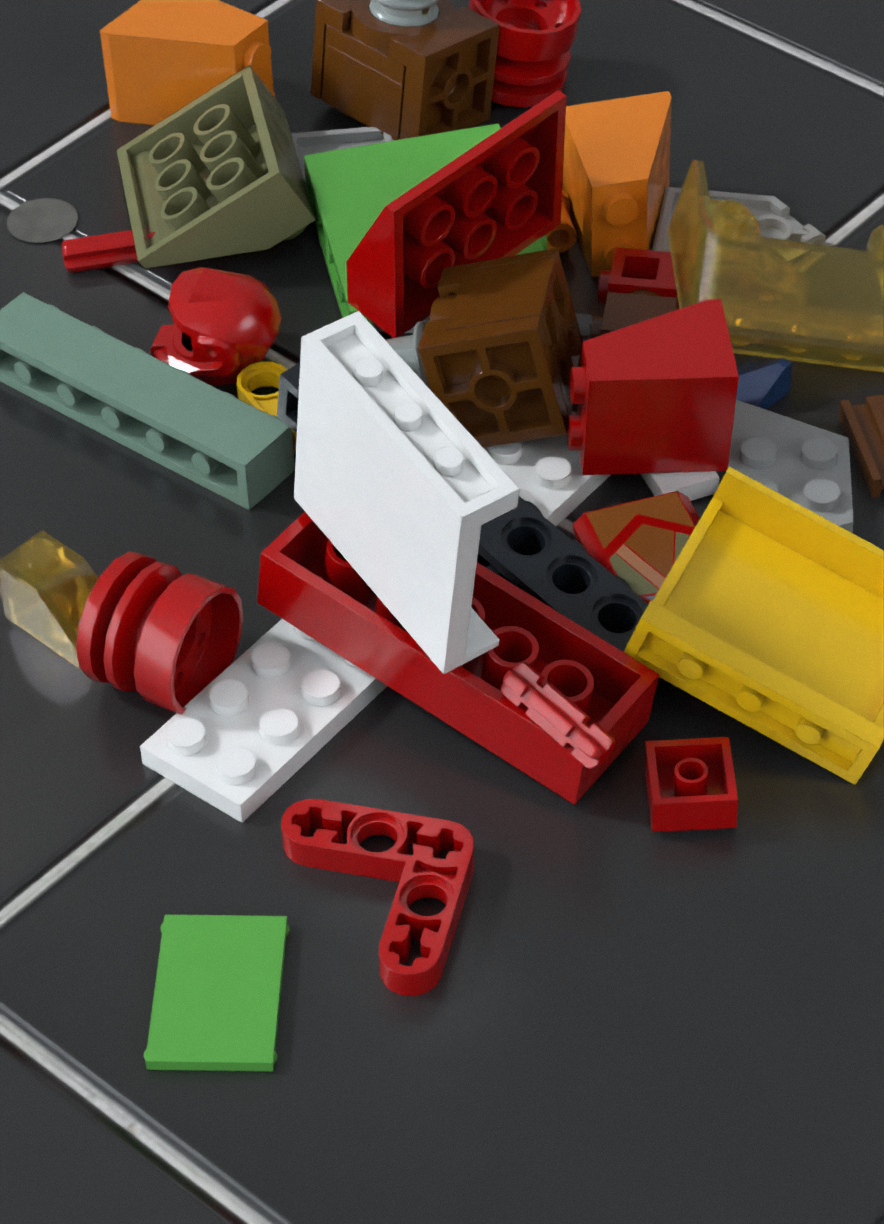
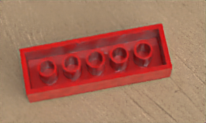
[257,512,660,805]

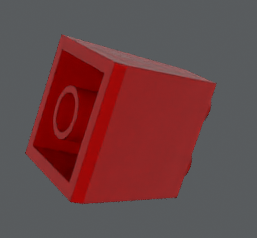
[567,299,739,475]

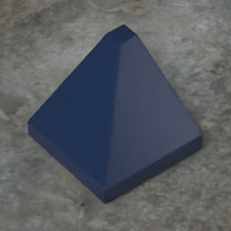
[736,358,792,410]

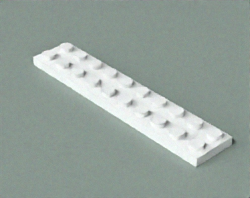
[140,411,611,823]

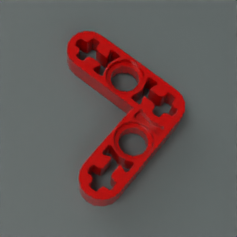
[281,799,475,996]

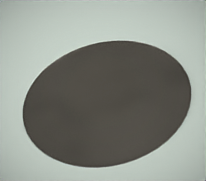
[7,198,78,243]

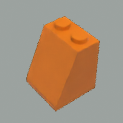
[100,0,275,125]
[562,91,672,277]

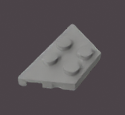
[728,400,853,533]

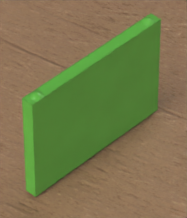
[144,915,290,1072]

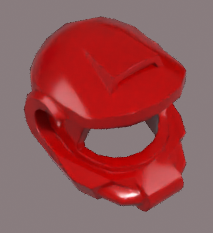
[149,267,282,385]

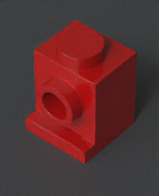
[598,247,684,310]

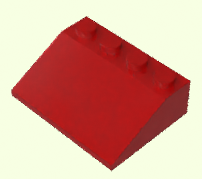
[346,90,567,338]

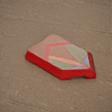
[573,491,700,604]

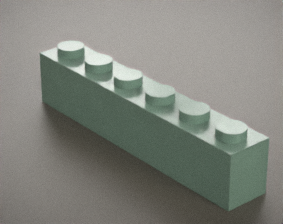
[0,292,295,511]

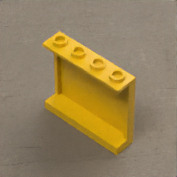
[624,466,884,785]

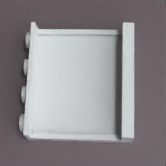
[294,311,520,674]

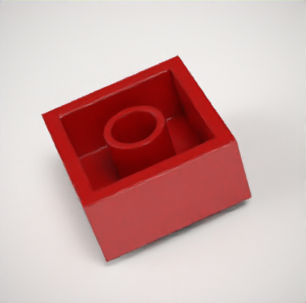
[645,737,738,832]

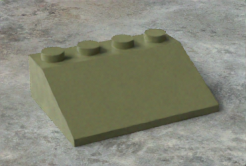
[117,65,316,269]

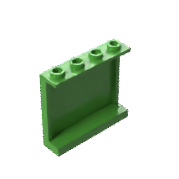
[304,123,547,327]

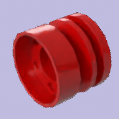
[468,0,581,108]
[76,551,244,714]

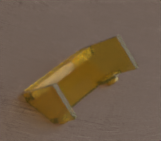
[667,160,884,372]

